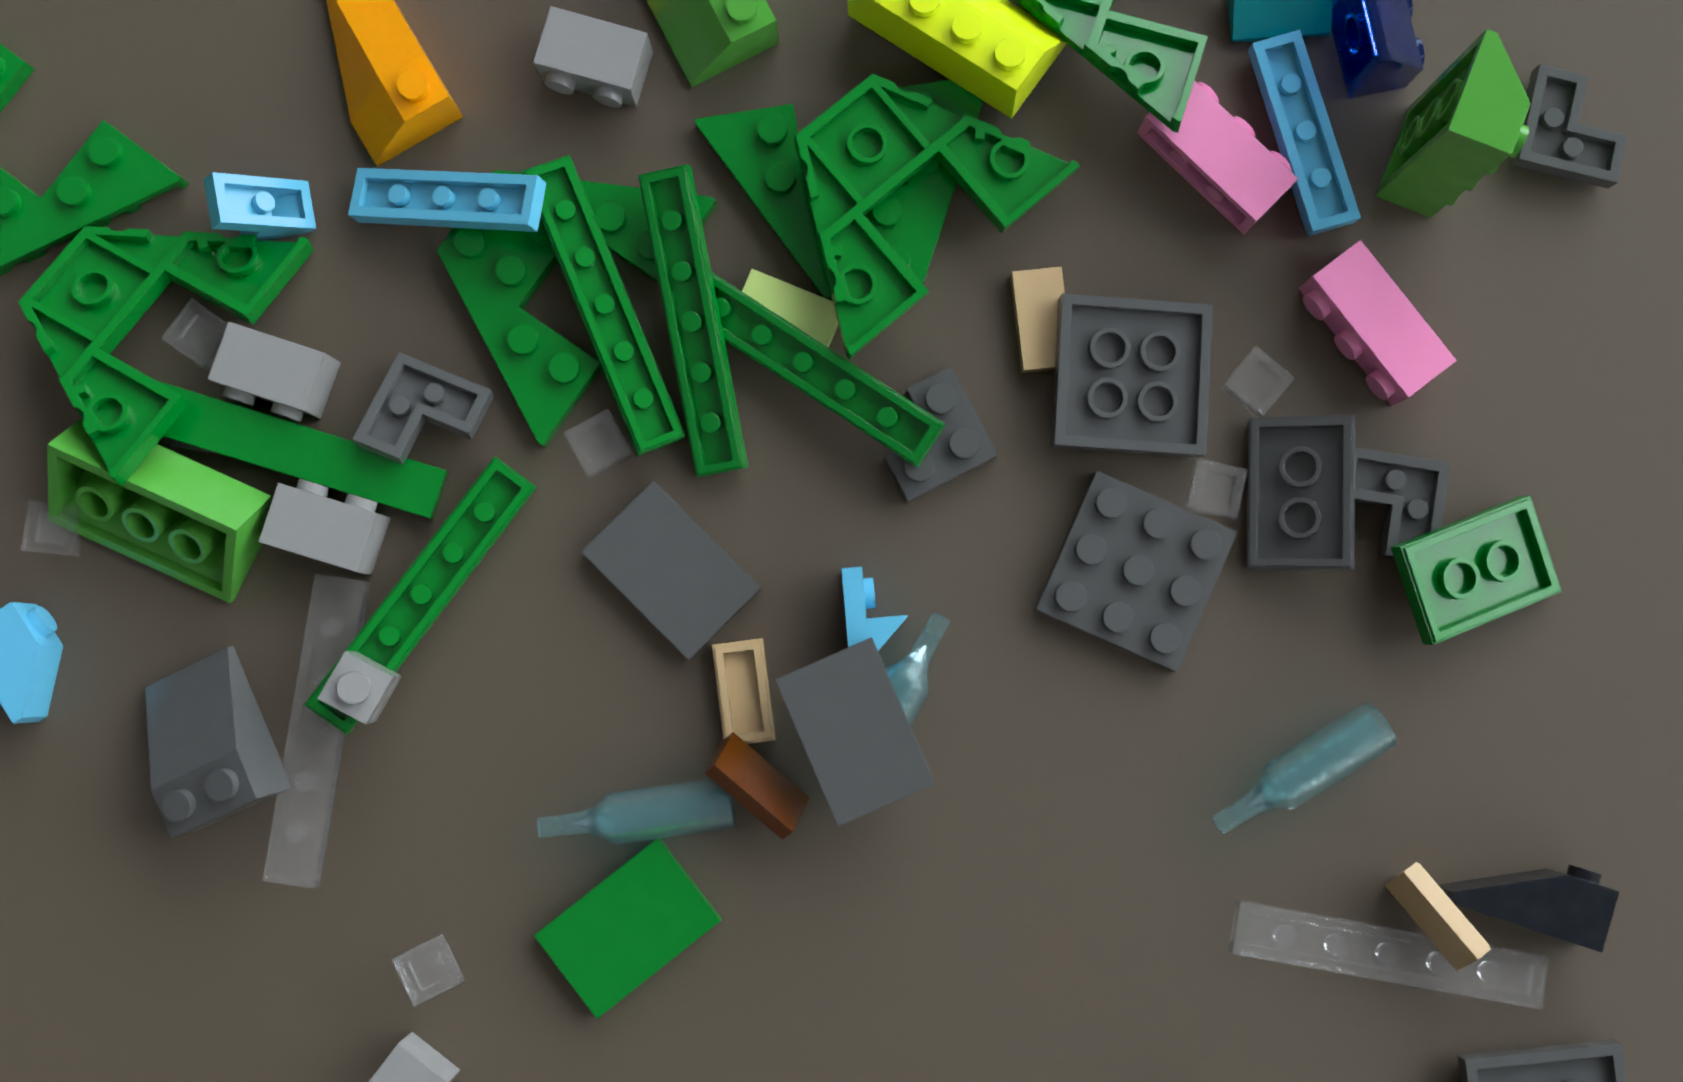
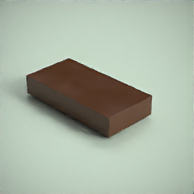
[704,732,810,840]

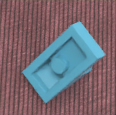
[203,172,317,241]
[841,567,908,651]

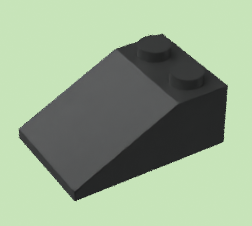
[145,646,292,839]

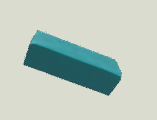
[1227,0,1333,43]

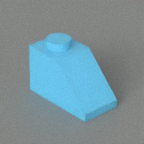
[0,602,63,724]

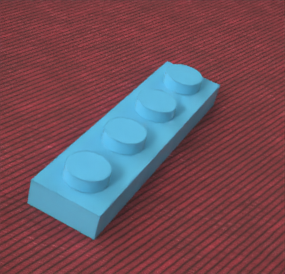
[1248,30,1361,237]
[348,168,547,232]

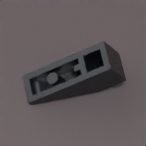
[1438,865,1620,953]

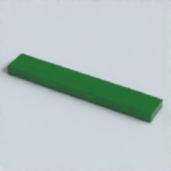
[522,155,686,457]
[638,164,749,477]
[711,271,947,468]
[156,380,449,520]
[304,456,537,735]

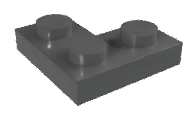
[1511,64,1628,189]
[352,352,494,465]
[884,366,998,503]
[1355,447,1450,559]

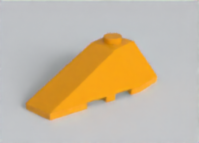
[326,0,463,166]

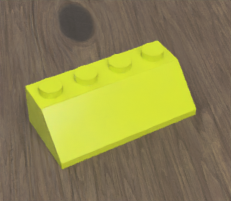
[847,0,1067,119]

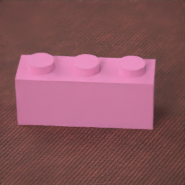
[1137,80,1298,235]
[1298,240,1457,406]

